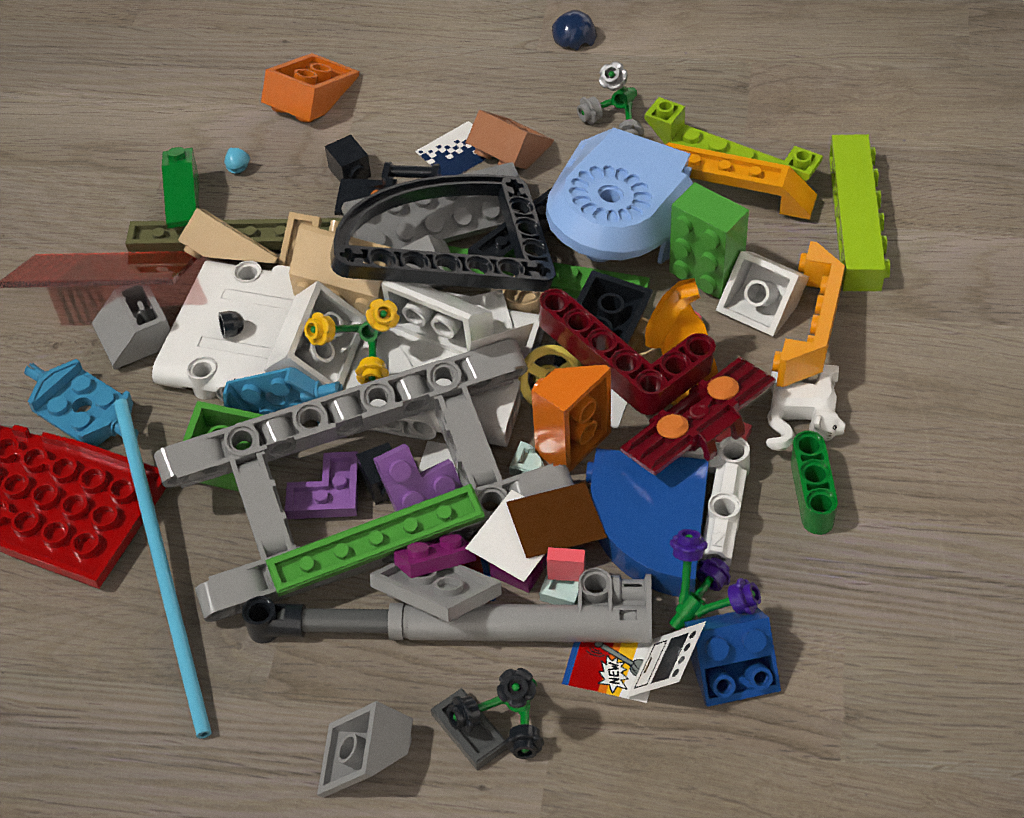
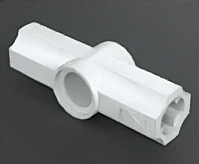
[700,462,747,566]

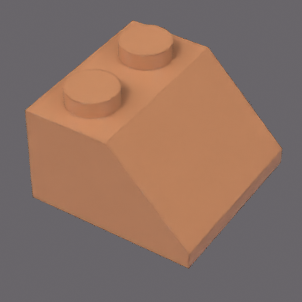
[466,109,554,169]

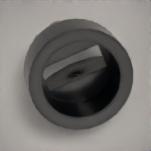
[218,311,244,338]

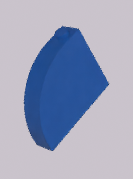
[586,448,709,597]

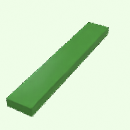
[265,484,485,597]

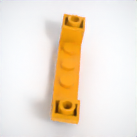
[665,142,817,220]
[772,241,845,387]

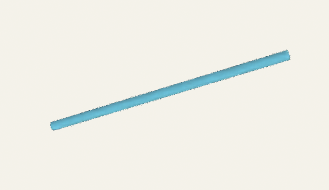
[114,399,212,739]

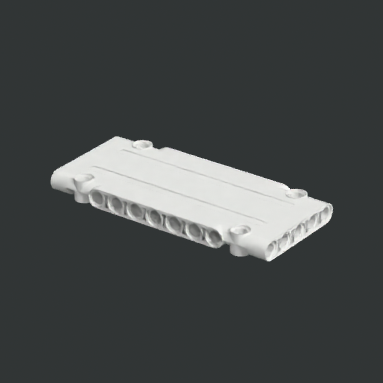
[152,260,544,447]

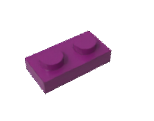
[394,533,476,578]

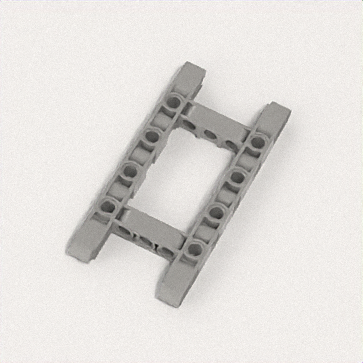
[154,339,574,622]

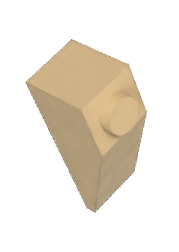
[178,208,280,264]

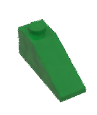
[162,147,200,229]

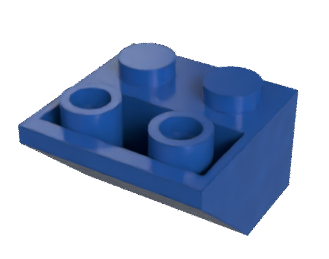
[684,607,781,707]

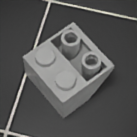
[92,277,170,370]

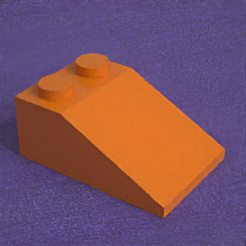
[261,53,360,122]

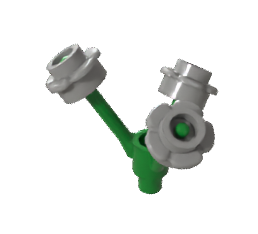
[577,61,644,138]

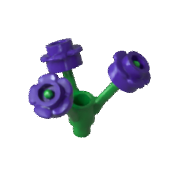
[669,529,761,630]

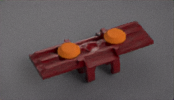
[620,356,776,476]

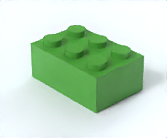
[669,182,749,299]

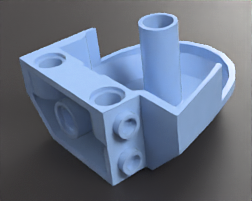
[546,128,693,264]

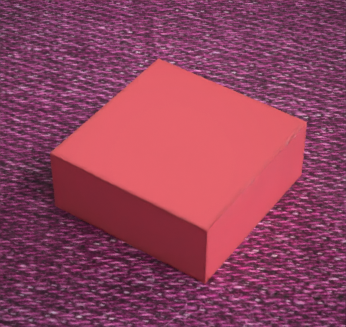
[547,547,586,582]

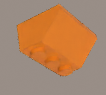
[531,365,611,472]

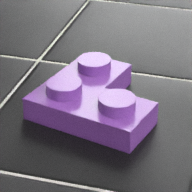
[373,443,462,512]
[285,451,359,519]

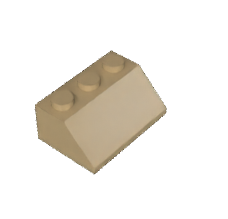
[289,224,391,316]

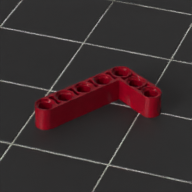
[539,288,716,415]

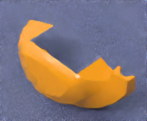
[645,278,718,406]

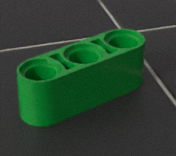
[791,430,838,535]

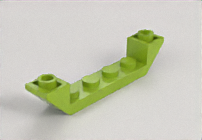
[644,97,823,181]

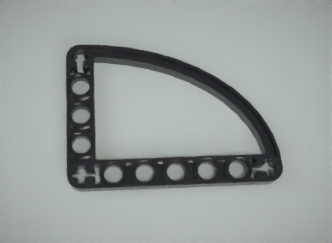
[330,174,556,292]

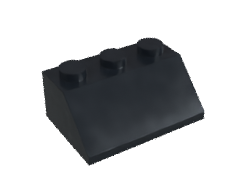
[554,270,654,367]

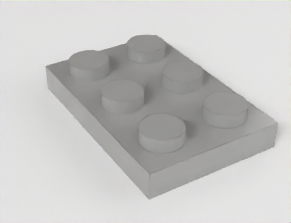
[370,562,502,622]

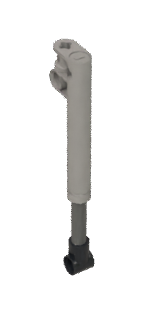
[242,567,652,644]

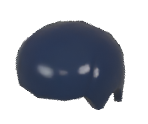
[552,10,597,50]

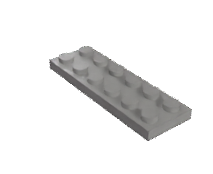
[341,162,520,249]

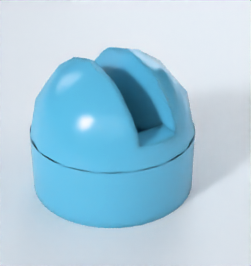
[224,148,250,174]

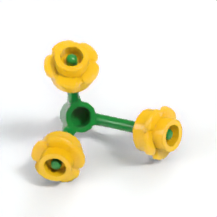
[304,299,400,384]

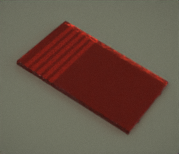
[0,251,197,288]

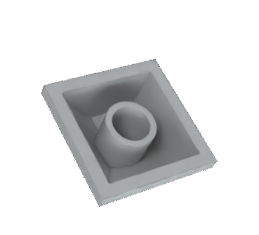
[317,701,413,798]

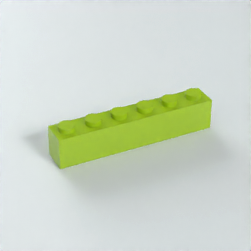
[829,134,890,291]

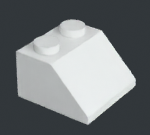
[715,250,809,336]

